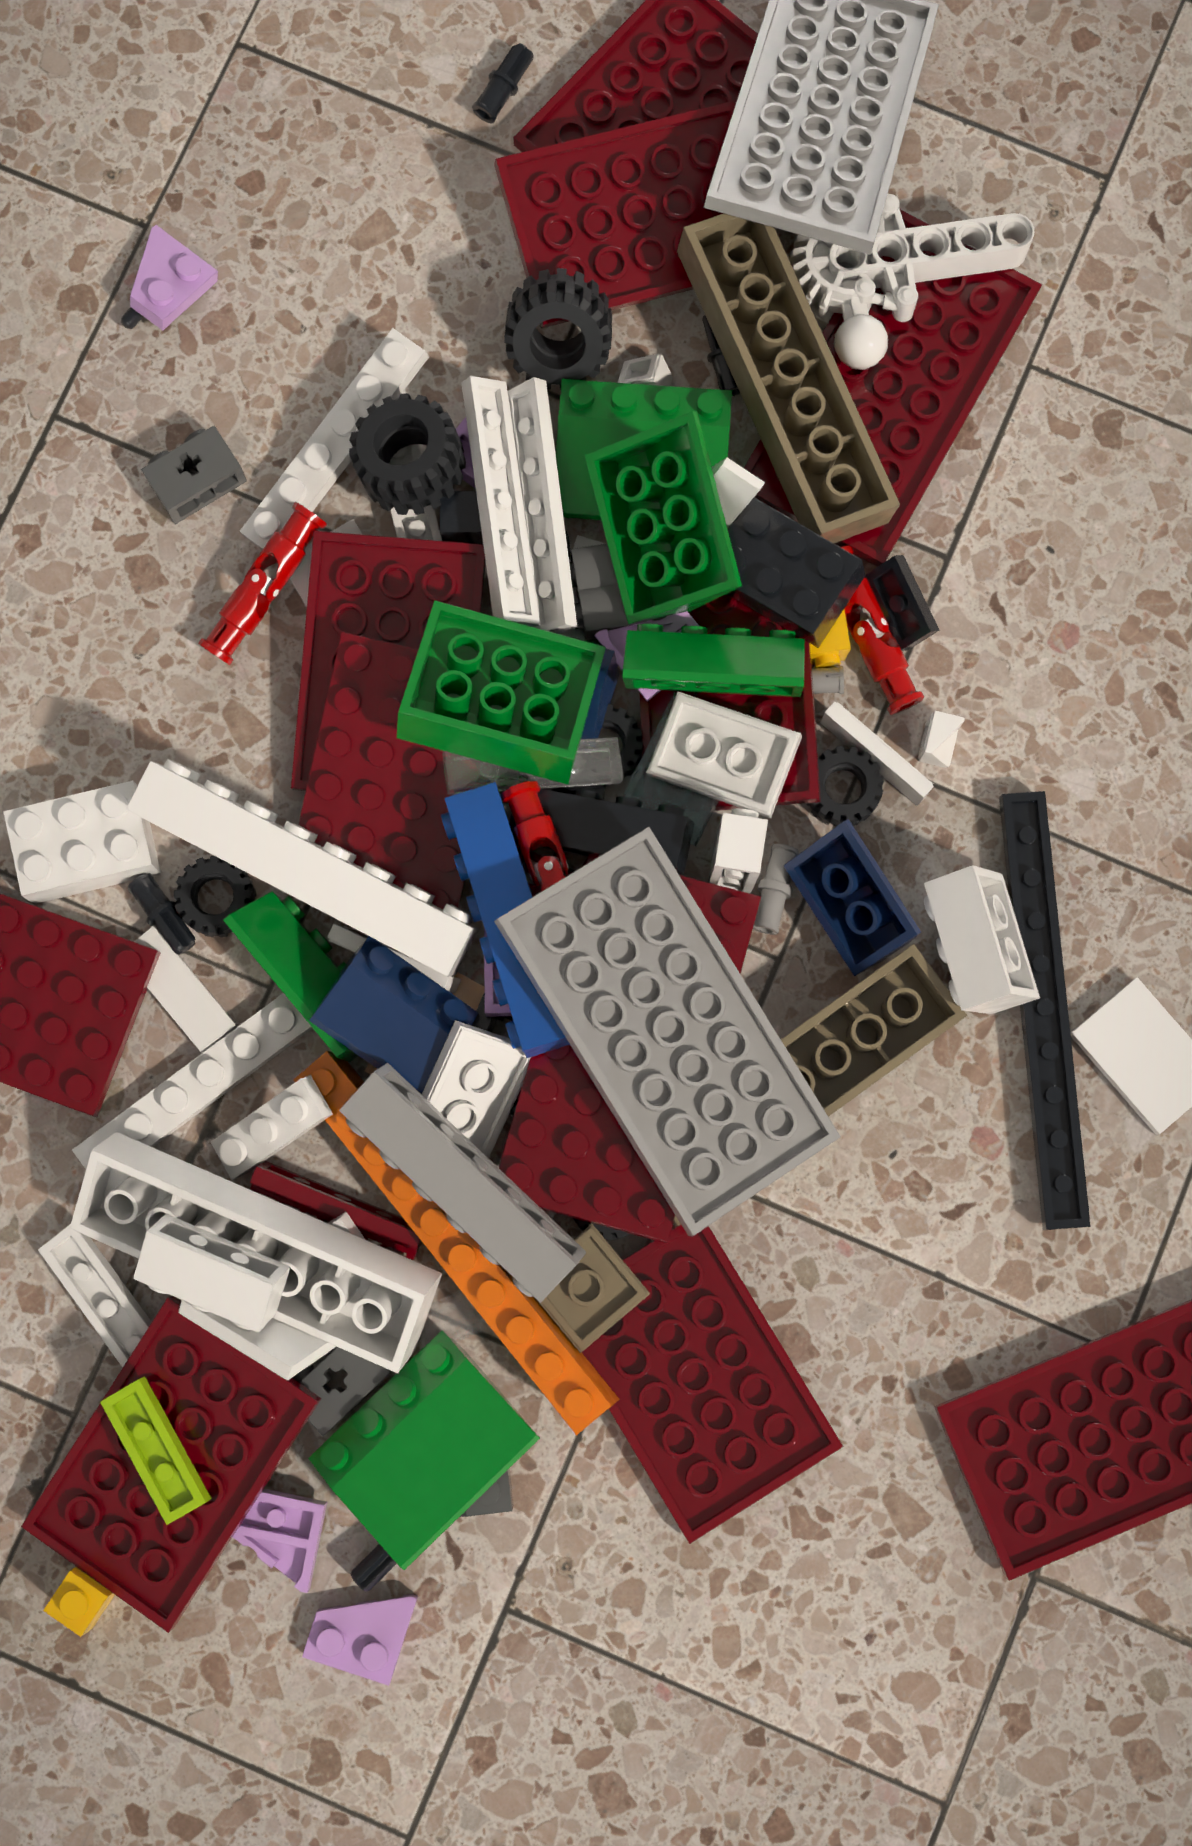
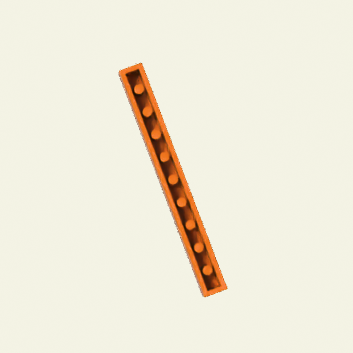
[293,1051,620,1435]

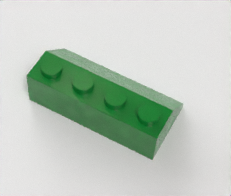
[622,624,805,697]
[223,891,358,1062]

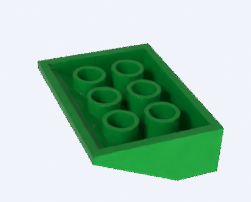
[556,379,732,520]
[585,411,742,625]
[396,601,606,785]
[308,1330,540,1570]

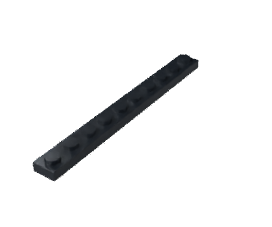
[999,791,1091,1230]

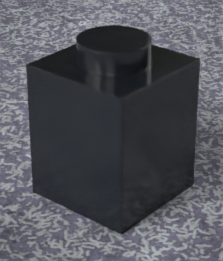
[440,491,483,545]

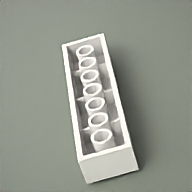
[126,759,479,977]
[70,1132,442,1373]

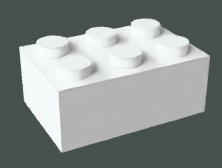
[3,780,161,904]
[924,865,1040,1014]

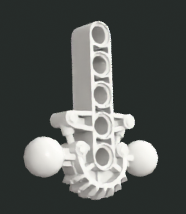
[789,194,1034,370]

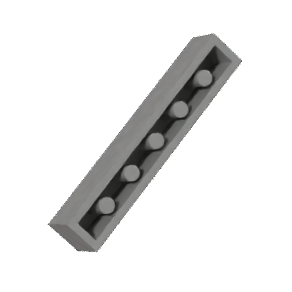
[339,1063,586,1303]

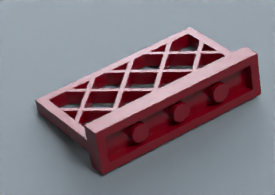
[250,1161,422,1261]

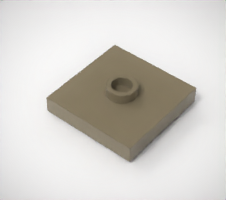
[536,1224,650,1353]

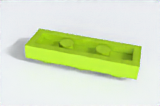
[100,1376,211,1525]

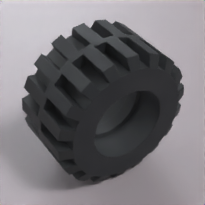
[504,268,612,390]
[349,393,466,515]

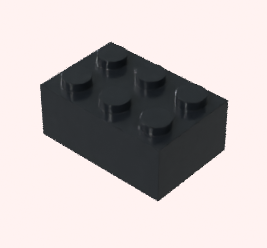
[727,498,866,648]

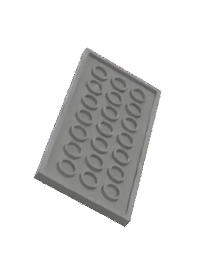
[704,0,939,254]
[494,827,841,1236]

